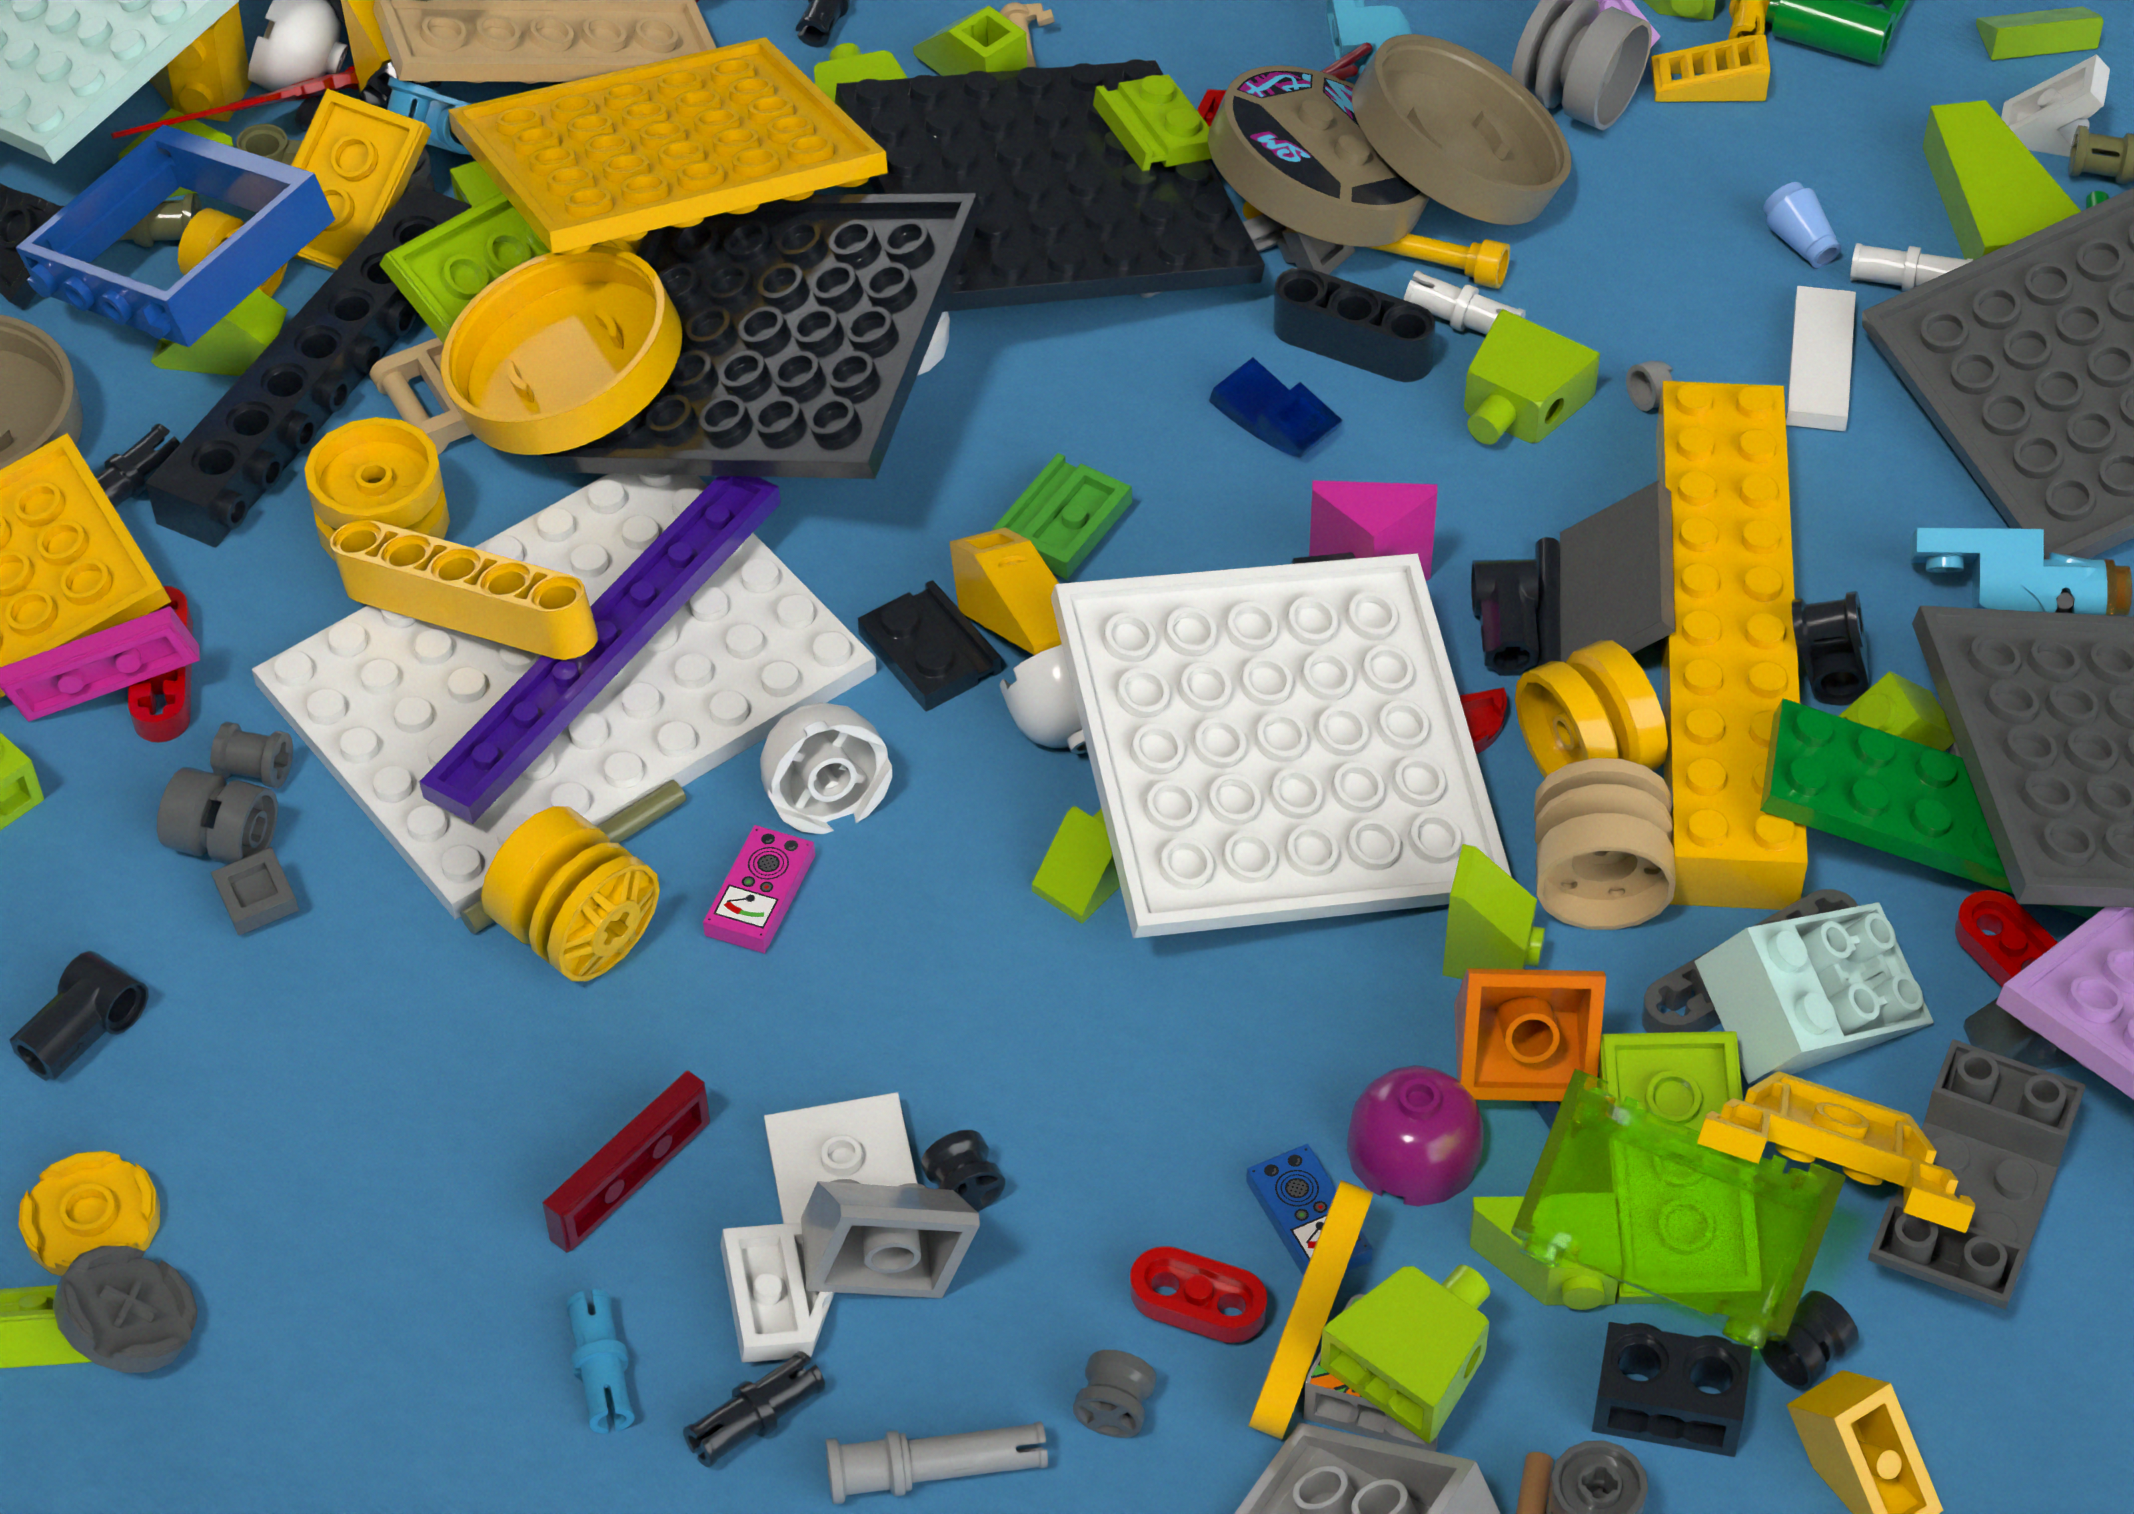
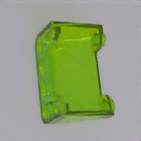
[1511,1069,1846,1349]

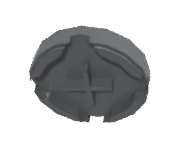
[53,1246,198,1373]

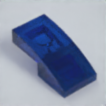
[1209,357,1343,458]

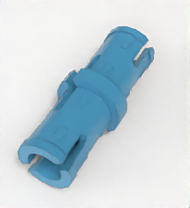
[566,1289,635,1434]

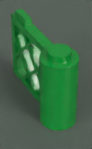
[1765,0,1911,65]

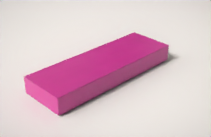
[0,606,200,722]

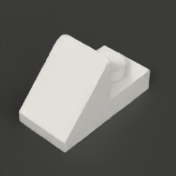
[2001,54,2110,157]

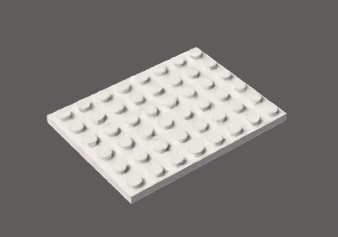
[252,474,877,920]

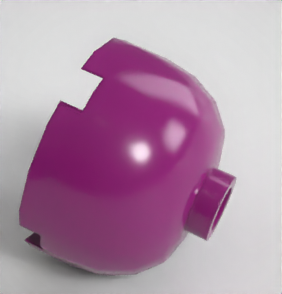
[1347,1065,1485,1207]

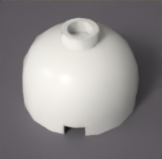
[248,0,348,92]
[999,644,1088,754]
[760,702,892,834]

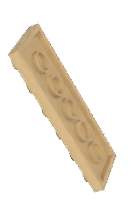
[373,0,716,84]

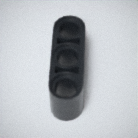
[1273,267,1435,382]

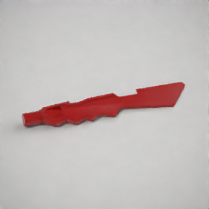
[110,65,359,139]

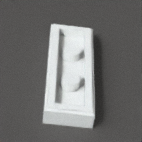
[1786,286,1856,431]

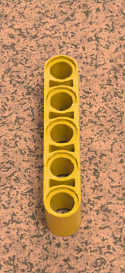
[330,519,598,660]

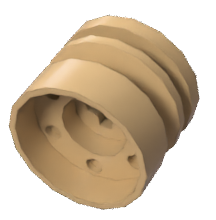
[1534,758,1676,930]

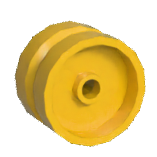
[304,417,450,561]
[1515,640,1668,778]

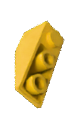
[949,527,1062,656]

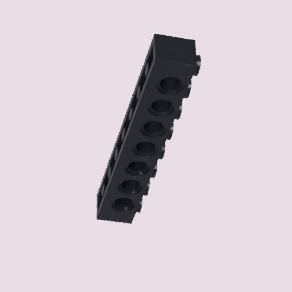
[145,184,472,548]

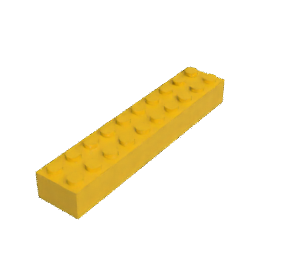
[1656,381,1808,910]

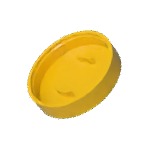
[440,246,682,455]

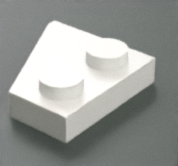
[720,1222,835,1363]

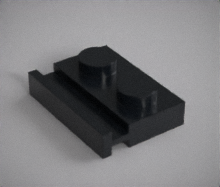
[858,580,1001,712]

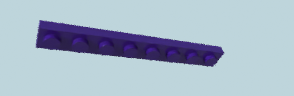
[419,476,781,824]

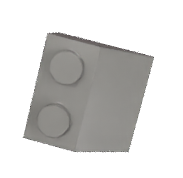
[801,1179,980,1298]

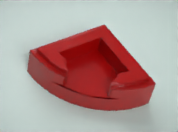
[1459,687,1507,755]

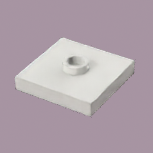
[764,1092,917,1224]

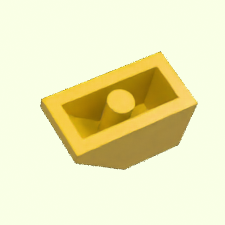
[1786,1370,1944,1514]

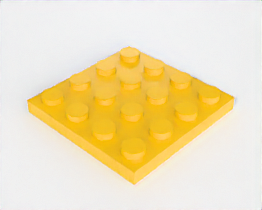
[0,433,171,698]

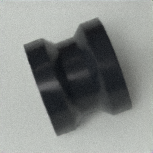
[921,1130,1005,1212]

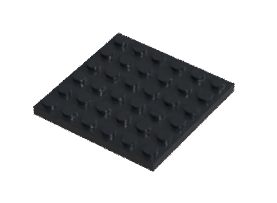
[835,59,1265,312]
[542,193,983,479]

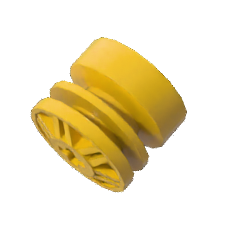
[481,806,660,982]

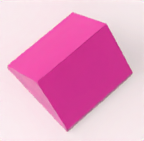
[1309,480,1437,581]

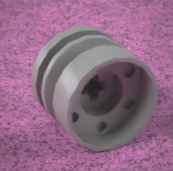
[1511,0,1652,131]

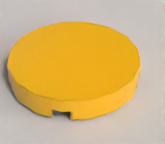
[18,1151,160,1276]

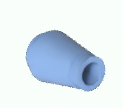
[1763,182,1841,268]

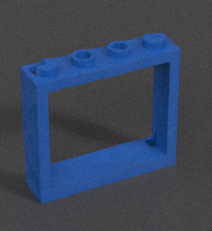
[16,125,336,348]

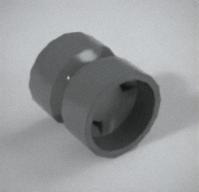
[157,767,278,865]
[1546,1440,1648,1514]

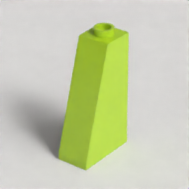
[1922,100,2081,261]

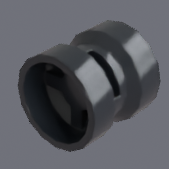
[1757,1290,1859,1390]

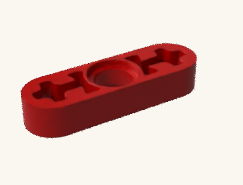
[128,586,193,743]

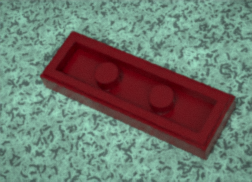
[542,1070,710,1253]

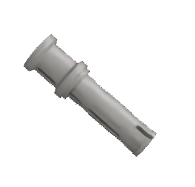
[825,1421,1048,1505]

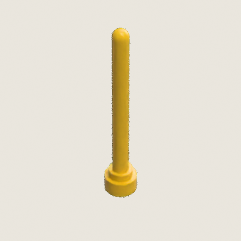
[1242,201,1510,289]

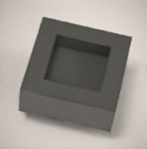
[211,847,299,936]

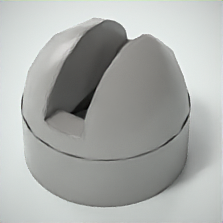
[1626,361,1678,411]

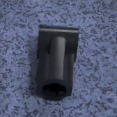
[1471,559,1539,676]
[9,951,149,1081]

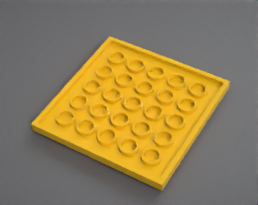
[448,37,888,255]

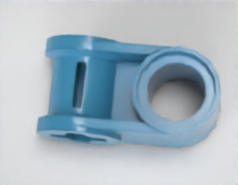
[387,77,471,155]

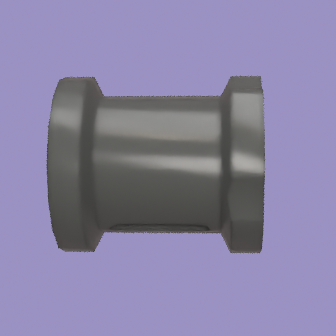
[210,721,293,789]

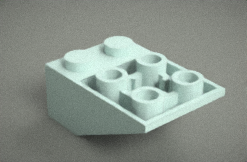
[1694,902,1934,1084]

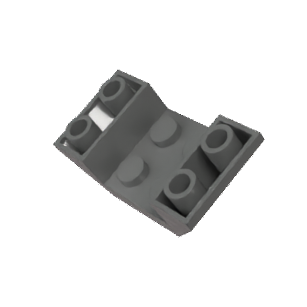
[1868,1039,2086,1310]

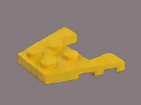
[1697,1071,1975,1233]

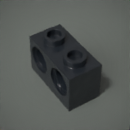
[1591,1322,1752,1457]

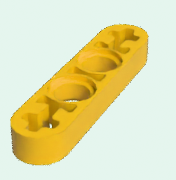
[1248,1180,1374,1440]

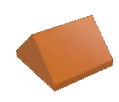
[1454,968,1606,1102]

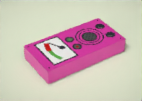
[703,825,815,954]

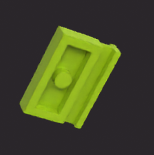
[1093,74,1212,171]

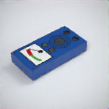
[1246,1143,1373,1277]

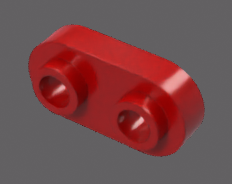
[1955,890,2058,988]
[1130,1246,1267,1343]

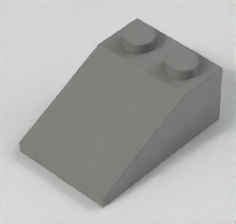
[1234,1422,1500,1514]

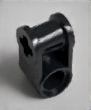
[1792,591,1868,706]

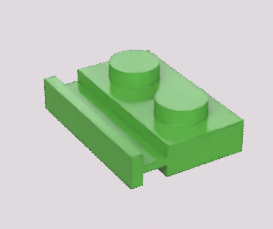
[992,453,1132,579]

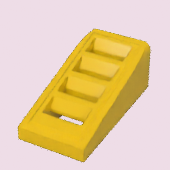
[1650,35,1770,102]

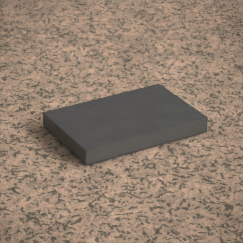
[1560,480,1675,663]

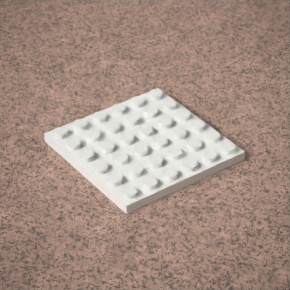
[1051,553,1512,938]

